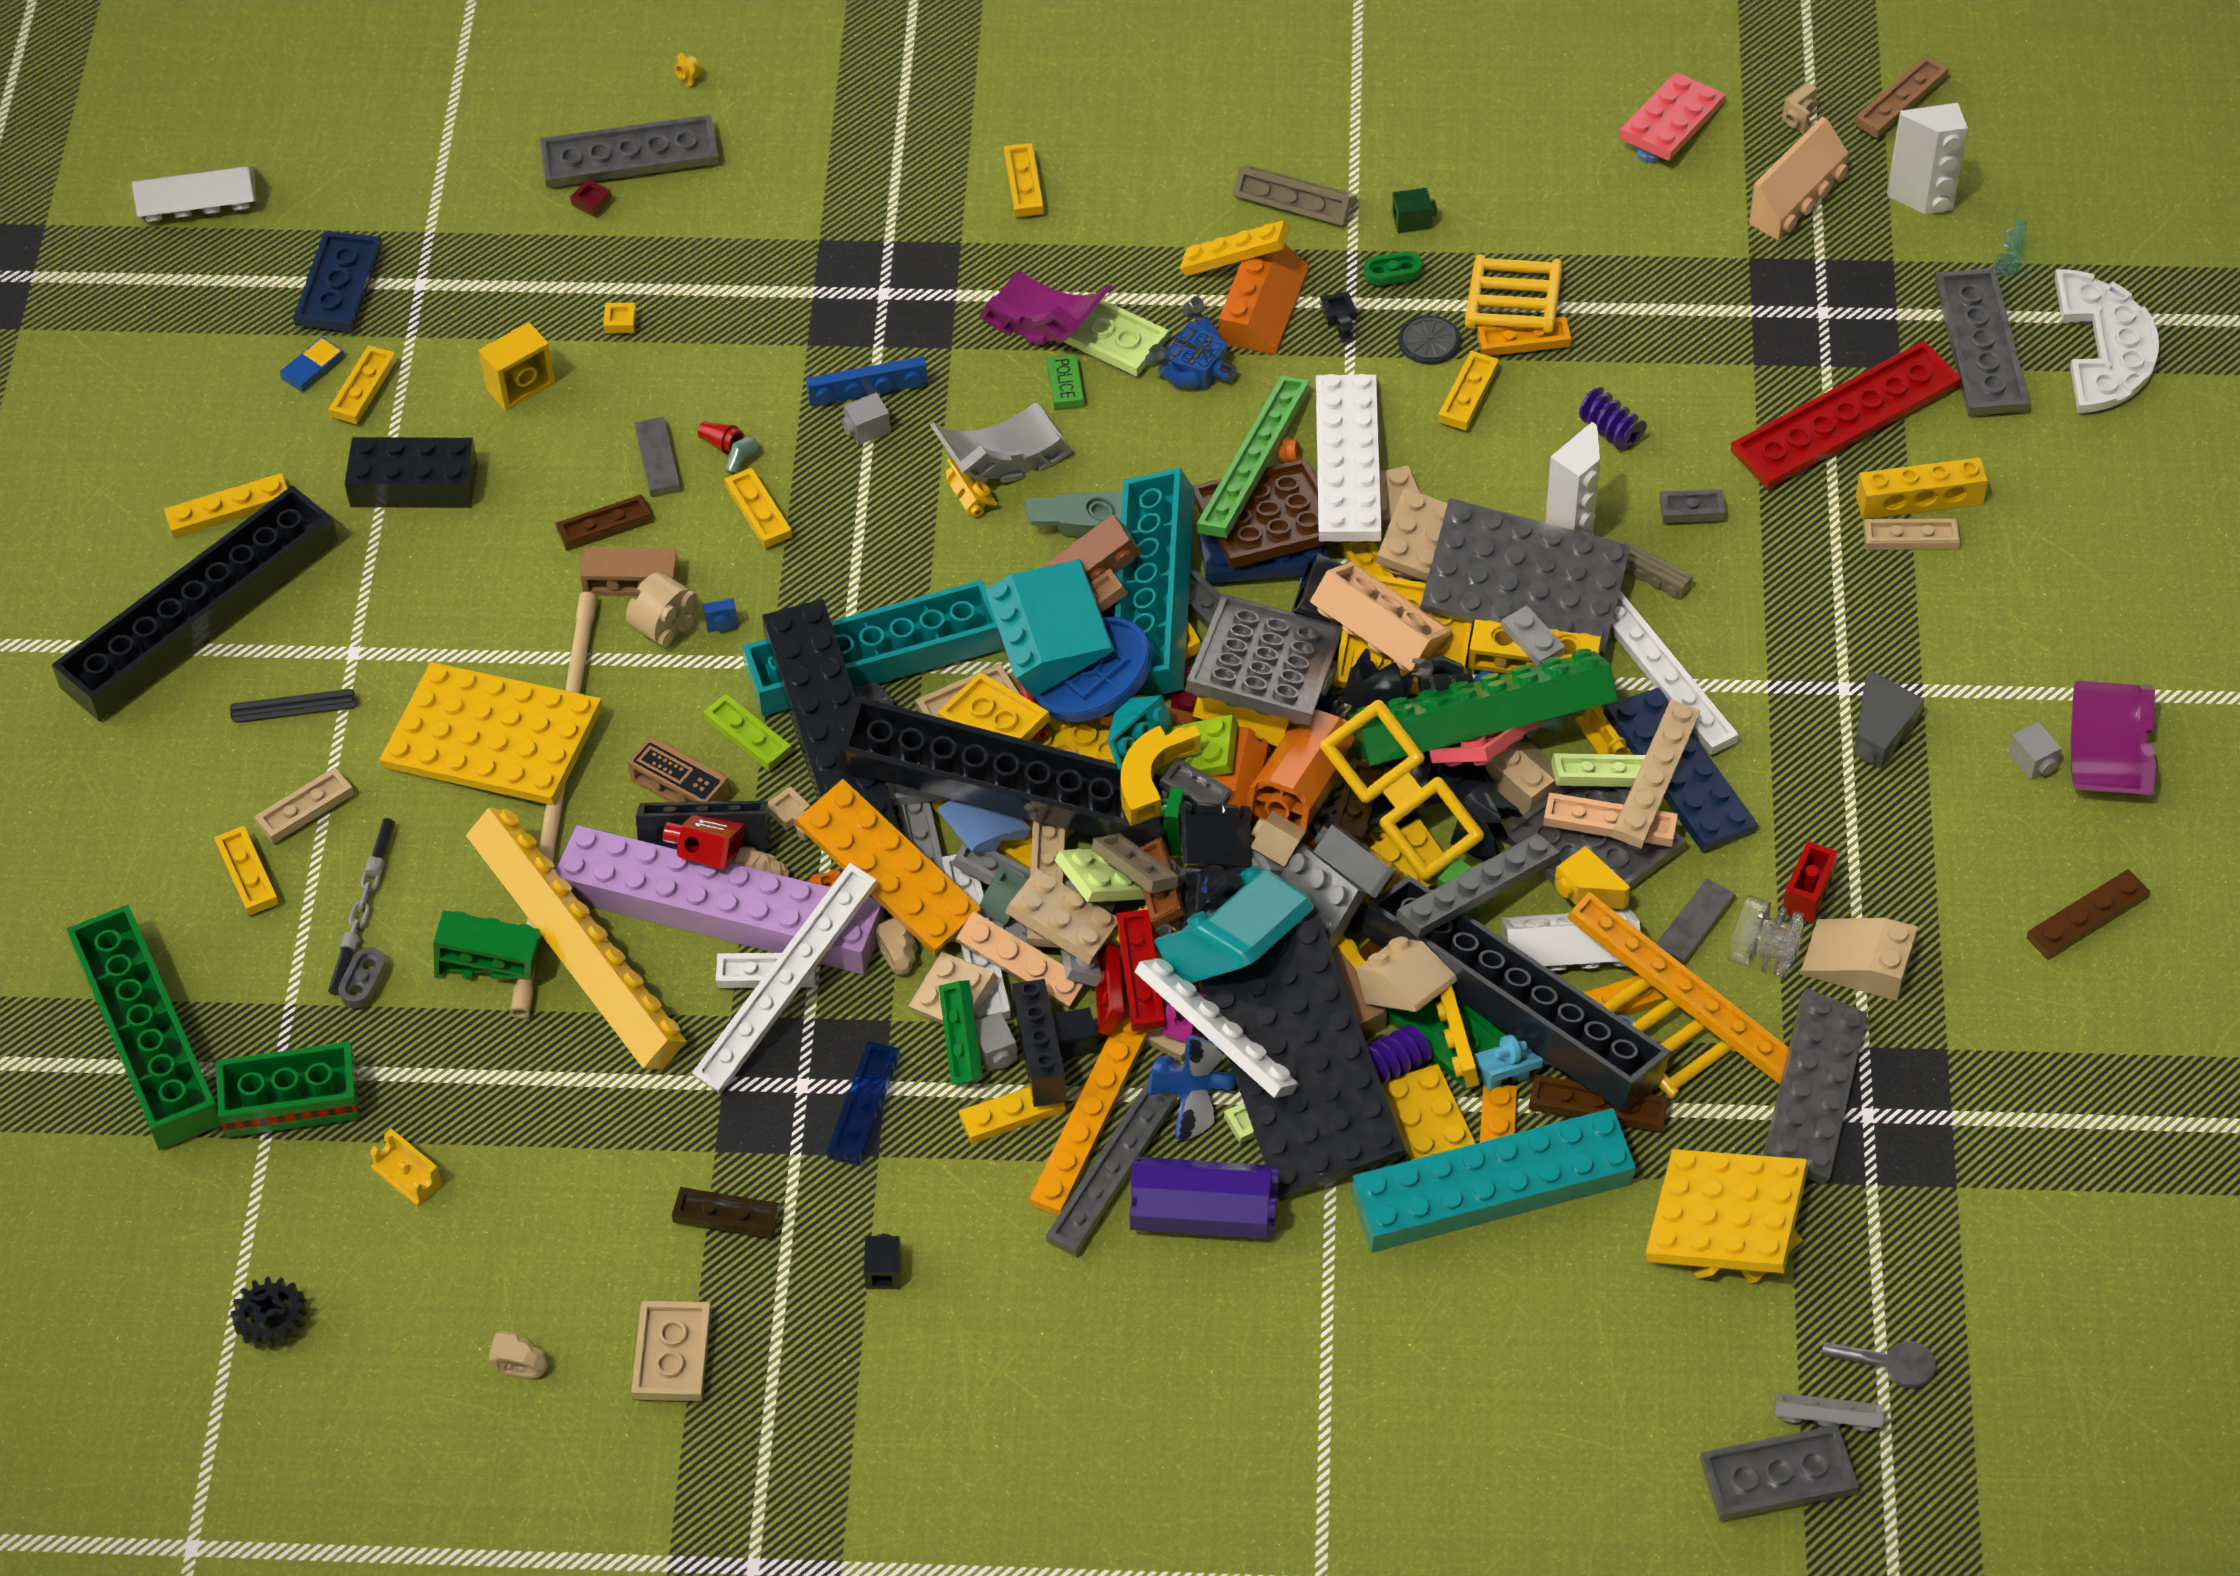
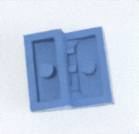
[938,799,1031,852]

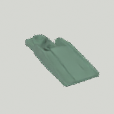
[1024,491,1123,537]

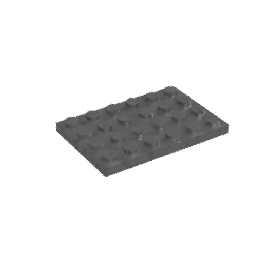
[1420,498,1631,658]
[1185,594,1343,725]

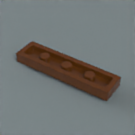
[2026,869,2150,960]
[1528,1074,1668,1133]

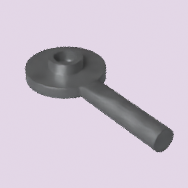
[1821,1341,1935,1388]

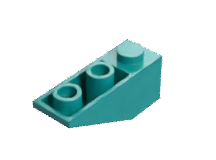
[1107,695,1172,769]

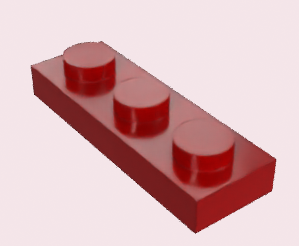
[1095,944,1127,1036]

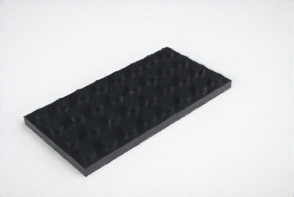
[1201,916,1407,1202]

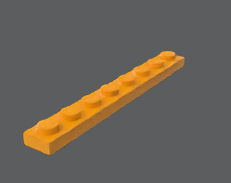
[1567,892,1789,1084]
[1029,996,1165,1216]

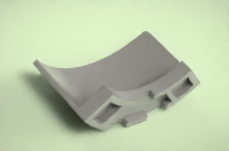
[930,403,1073,483]

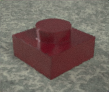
[570,179,612,216]

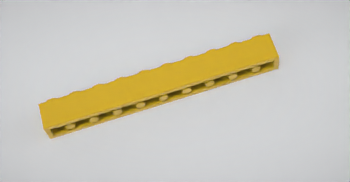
[466,808,687,1070]

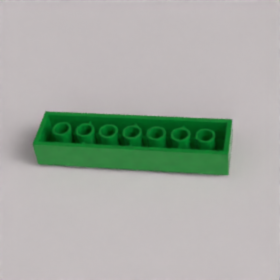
[1349,649,1617,766]
[66,904,221,1150]

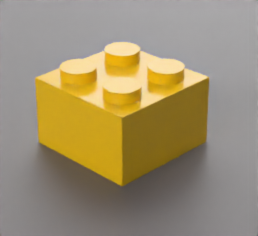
[478,322,556,411]

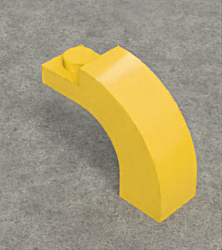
[1120,725,1201,826]

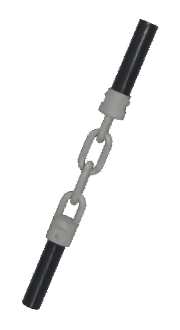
[328,818,395,995]

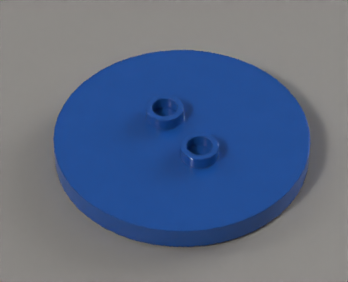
[1035,617,1153,722]

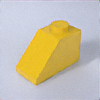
[1555,846,1630,909]

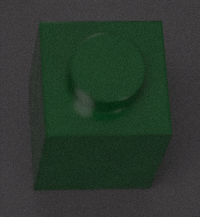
[1392,187,1437,233]

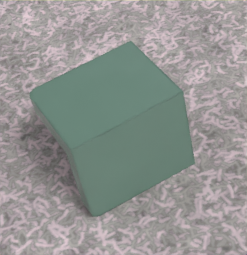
[979,865,1028,924]

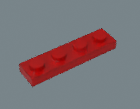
[1116,910,1165,1031]

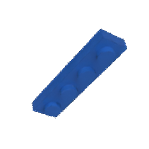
[806,356,928,407]

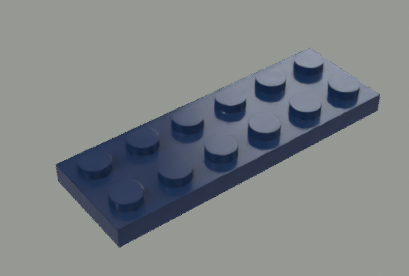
[1603,688,1758,851]

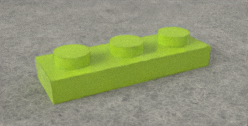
[703,694,792,772]

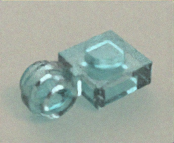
[1995,219,2027,277]

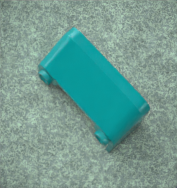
[1154,865,1314,983]

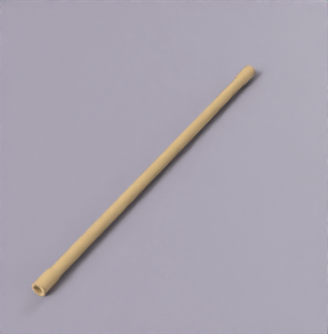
[510,592,598,1019]

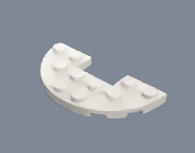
[2054,269,2159,413]

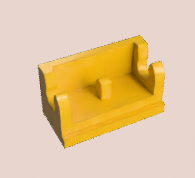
[371,1128,443,1208]

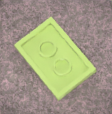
[1062,299,1169,377]
[1055,849,1145,902]

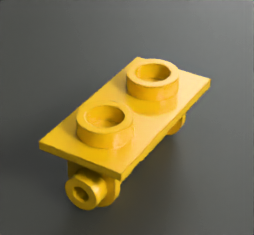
[946,458,997,517]
[1574,705,1632,755]

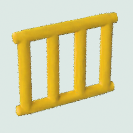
[1465,254,1562,333]
[1598,977,1737,1099]

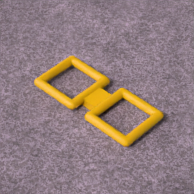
[1320,700,1484,881]

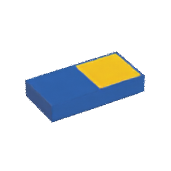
[280,337,344,393]

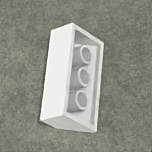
[1887,103,1968,214]
[132,166,256,222]
[1545,422,1600,535]
[1500,909,1640,971]

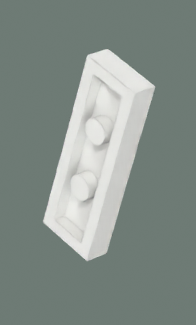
[716,953,817,988]

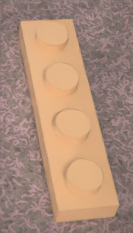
[1543,792,1678,847]
[956,911,1084,1009]

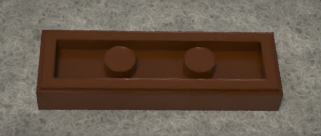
[555,494,653,551]

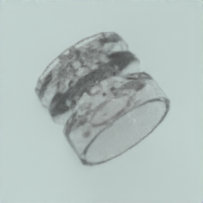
[1728,895,1804,979]

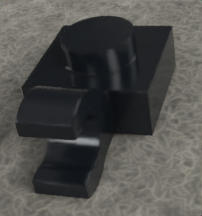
[1320,291,1357,343]

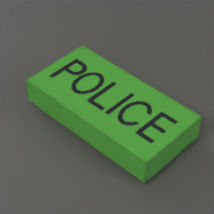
[1046,354,1084,410]

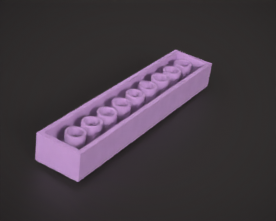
[556,825,885,975]

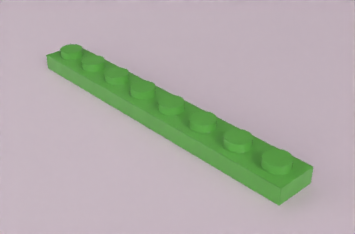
[1197,375,1310,538]

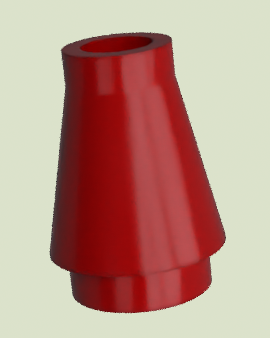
[697,421,744,454]

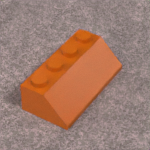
[1219,244,1309,355]

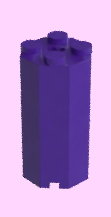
[1129,1157,1279,1239]

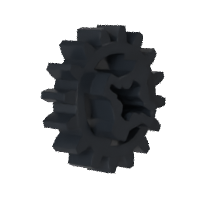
[230,1276,308,1350]

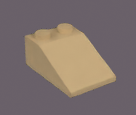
[1800,918,1918,1001]

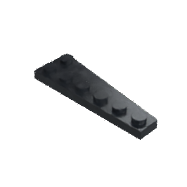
[1308,760,1496,837]

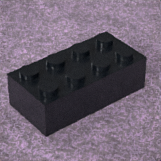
[344,437,478,508]

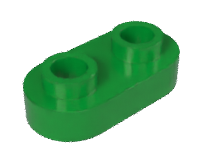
[1364,251,1422,286]

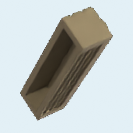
[1624,541,1693,600]

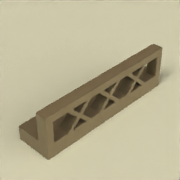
[1233,165,1358,226]

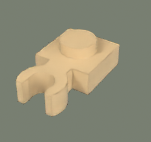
[768,787,811,841]

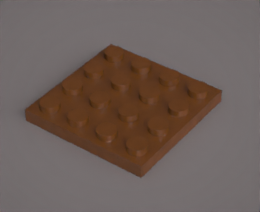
[1193,458,1339,568]

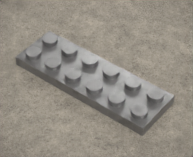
[540,114,719,188]
[1935,268,2030,416]
[1763,988,1867,1185]

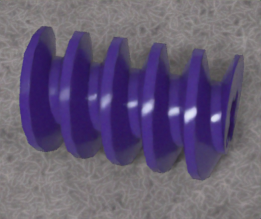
[1579,387,1647,450]
[1368,1025,1432,1084]

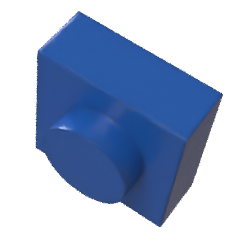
[703,598,738,633]

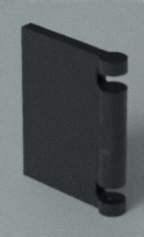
[1179,801,1252,868]

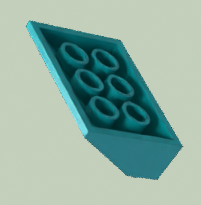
[985,559,1115,698]

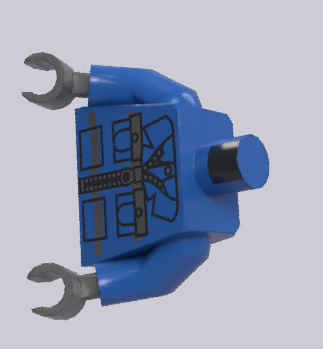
[1145,296,1237,390]

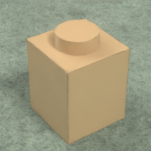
[1251,811,1306,867]

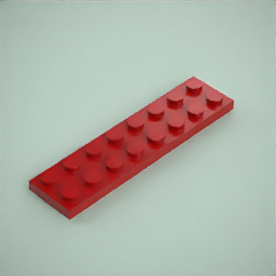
[1730,340,1962,490]

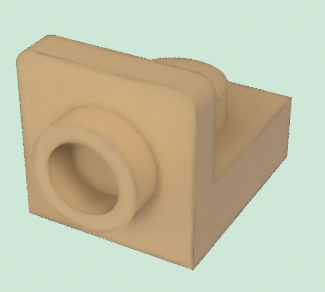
[1782,82,1817,134]

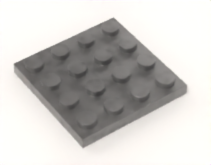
[1504,786,1686,899]

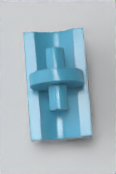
[1473,1034,1543,1090]

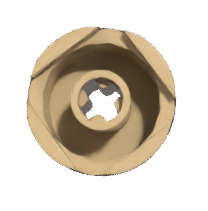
[626,572,697,647]

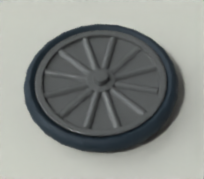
[1398,315,1461,364]

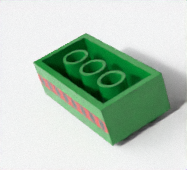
[216,1041,360,1138]

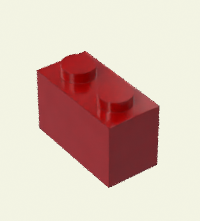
[1782,841,1839,923]

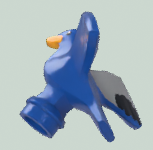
[1148,1035,1236,1142]

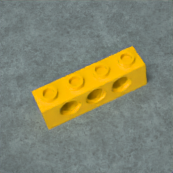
[1856,457,1988,520]
[1468,619,1601,674]

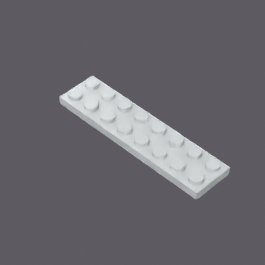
[1316,374,1381,541]

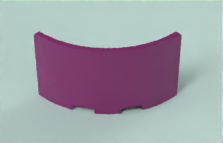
[979,271,1113,345]
[2071,680,2156,795]

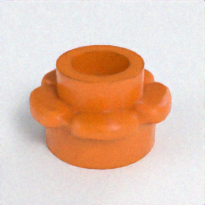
[1278,437,1301,463]

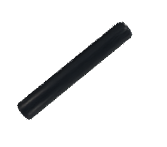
[230,689,356,722]

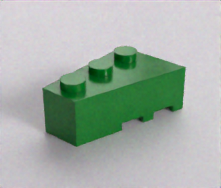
[433,910,540,979]

